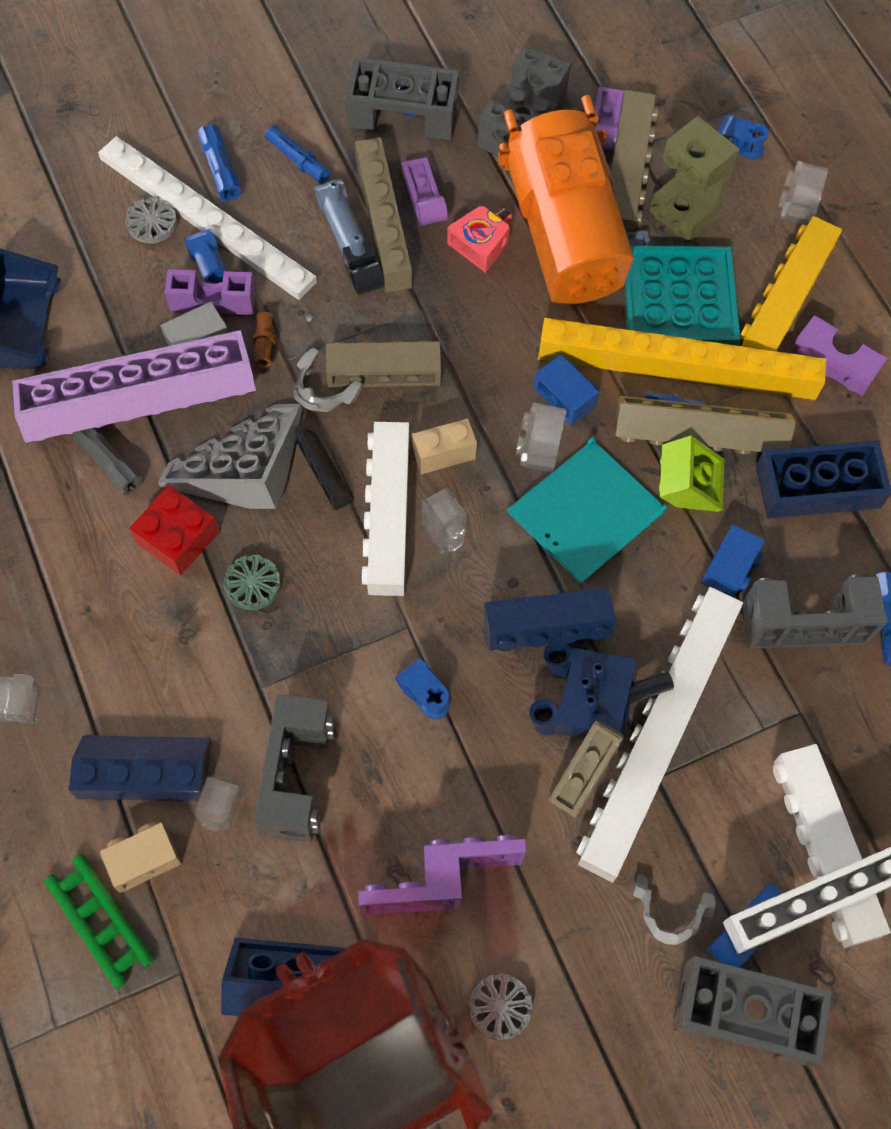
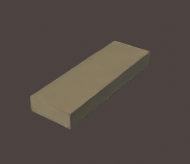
[548,719,625,818]

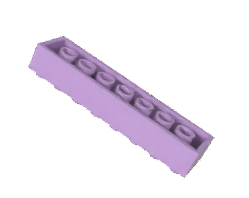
[12,330,256,443]

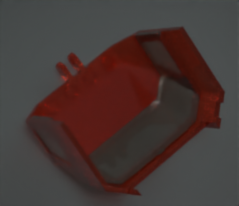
[218,939,493,1129]

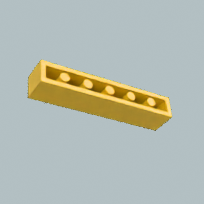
[740,216,843,351]

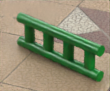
[43,854,156,990]

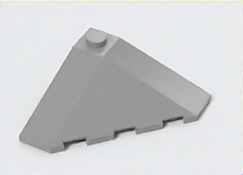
[158,404,303,509]

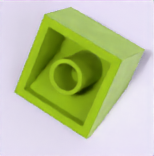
[659,436,724,512]

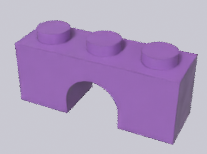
[165,269,256,315]
[790,315,888,396]

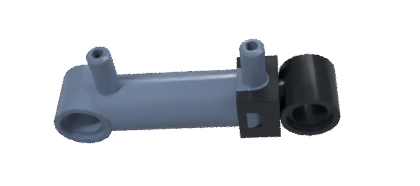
[314,179,385,295]

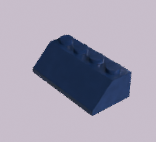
[483,587,616,651]
[68,735,211,801]
[221,938,367,1027]

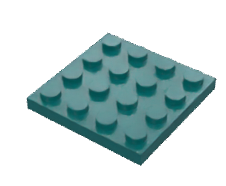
[624,246,740,346]

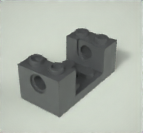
[477,45,571,155]
[346,57,459,140]
[742,574,887,649]
[254,694,336,843]
[673,956,832,1067]

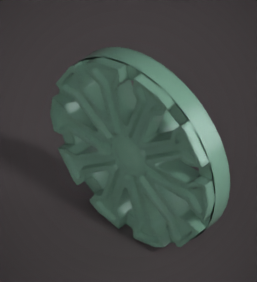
[224,555,281,610]

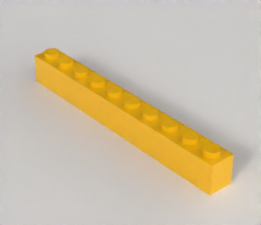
[538,318,826,400]

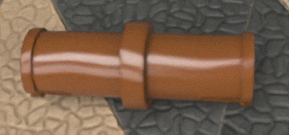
[253,312,275,368]

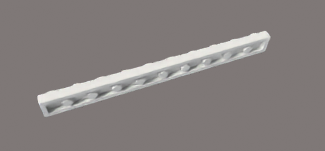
[98,136,317,300]

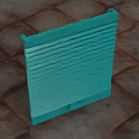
[507,437,668,584]

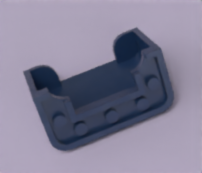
[0,248,61,370]

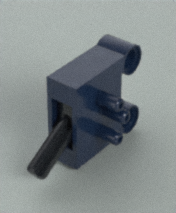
[529,642,674,746]

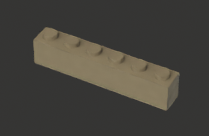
[610,90,659,232]
[355,137,412,292]
[614,396,796,454]

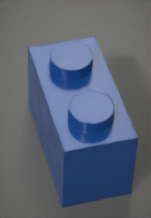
[533,354,600,425]
[701,524,765,598]

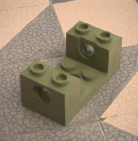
[649,116,740,243]

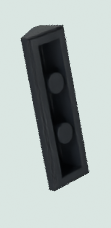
[294,426,353,510]

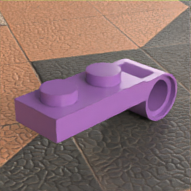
[595,86,624,151]
[401,157,448,226]

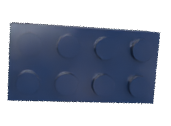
[756,440,891,519]

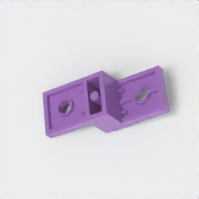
[358,835,526,916]

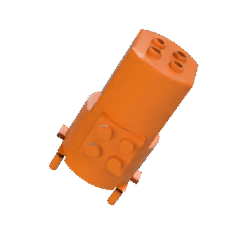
[497,95,634,304]

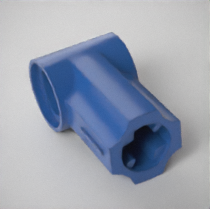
[184,229,226,284]

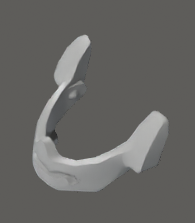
[293,348,363,412]
[633,874,715,945]

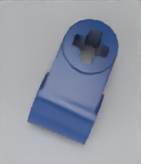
[718,116,769,159]
[395,658,450,719]

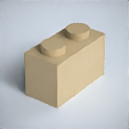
[412,418,477,474]
[99,822,181,893]

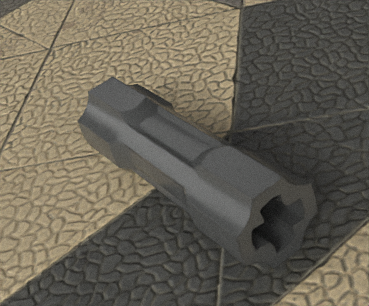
[71,427,144,495]

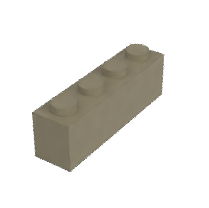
[326,340,441,388]

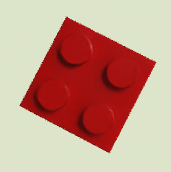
[129,485,219,576]

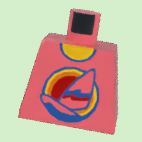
[447,206,512,273]

